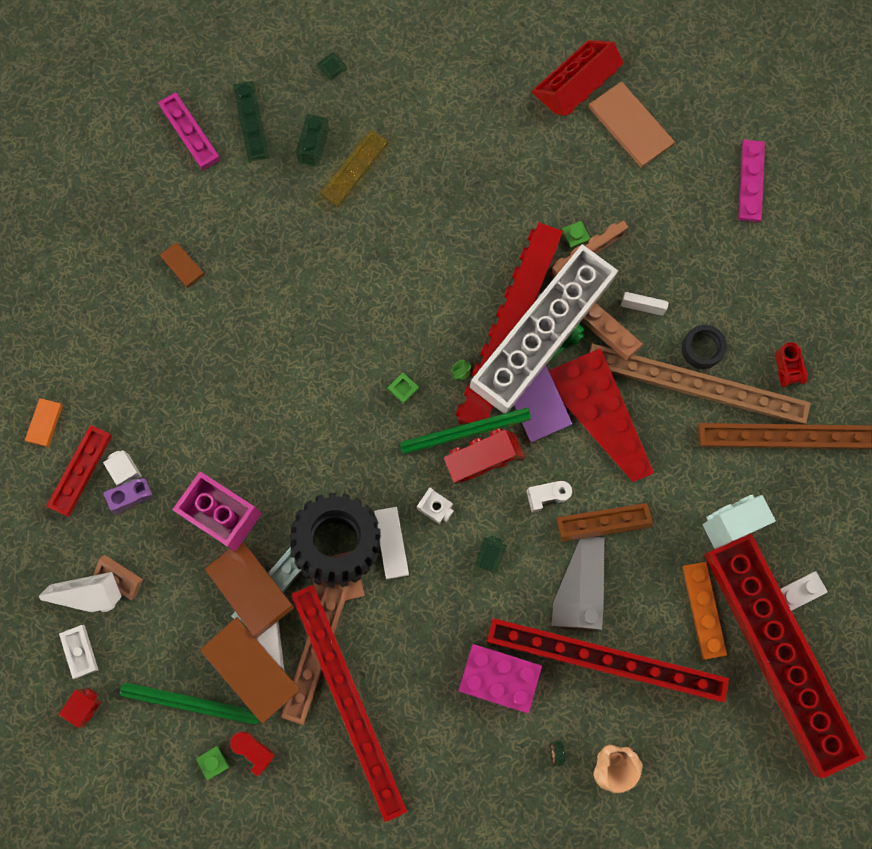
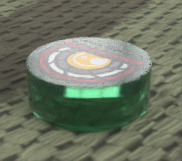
[550,741,565,767]

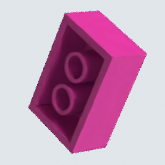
[172,472,262,552]
[458,644,542,713]

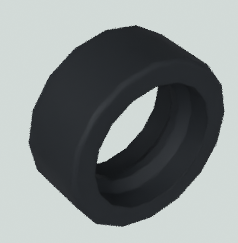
[681,325,727,369]

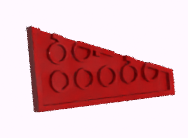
[548,348,654,482]

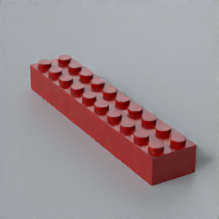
[704,533,866,779]

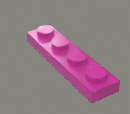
[158,92,220,171]
[738,140,765,222]

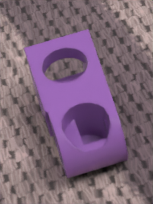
[103,479,153,515]

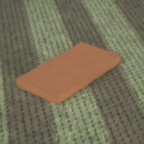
[588,81,675,168]

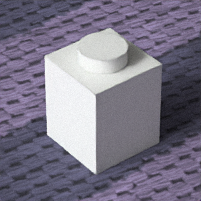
[103,450,142,486]

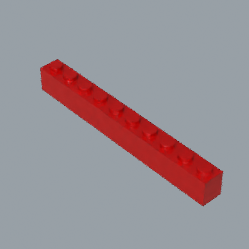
[455,222,563,425]
[486,618,729,702]

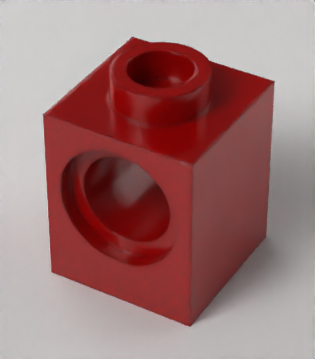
[58,688,101,728]

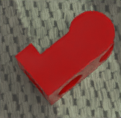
[230,732,276,777]

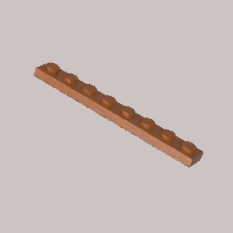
[698,423,872,450]

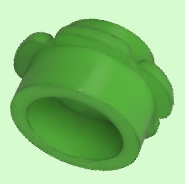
[451,359,471,380]

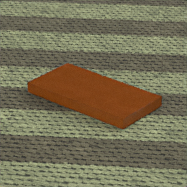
[205,541,294,639]
[200,617,300,724]

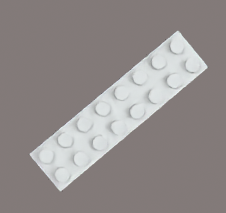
[470,244,618,414]

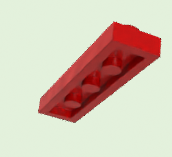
[46,425,112,517]

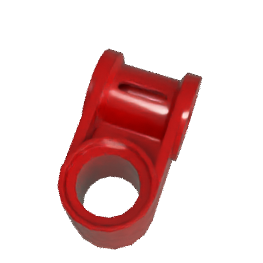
[775,342,808,387]

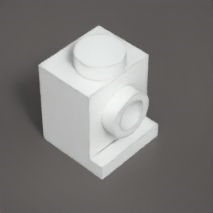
[417,488,454,524]

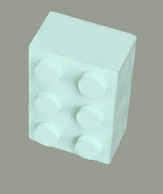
[702,494,776,549]

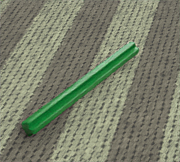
[400,408,532,454]
[120,682,259,725]

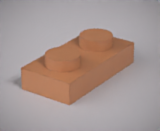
[93,555,143,600]

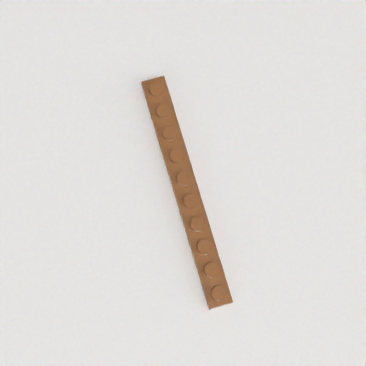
[589,344,811,425]

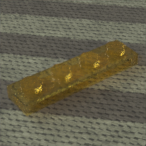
[320,129,388,208]

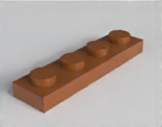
[556,503,653,542]

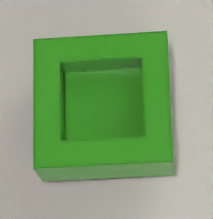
[562,221,590,250]
[387,372,419,405]
[196,746,230,781]

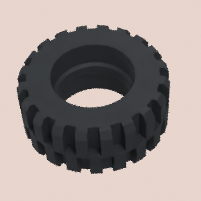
[290,493,381,588]

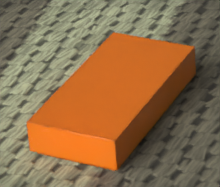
[25,398,63,447]

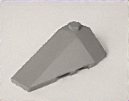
[551,537,604,631]

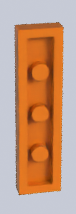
[682,562,727,660]

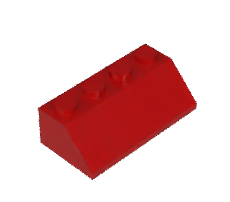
[531,40,624,116]

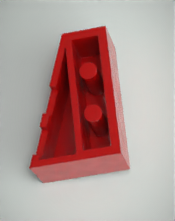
[444,428,525,484]

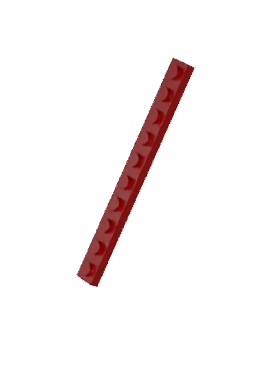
[291,585,407,822]

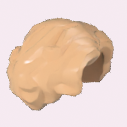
[593,744,643,793]

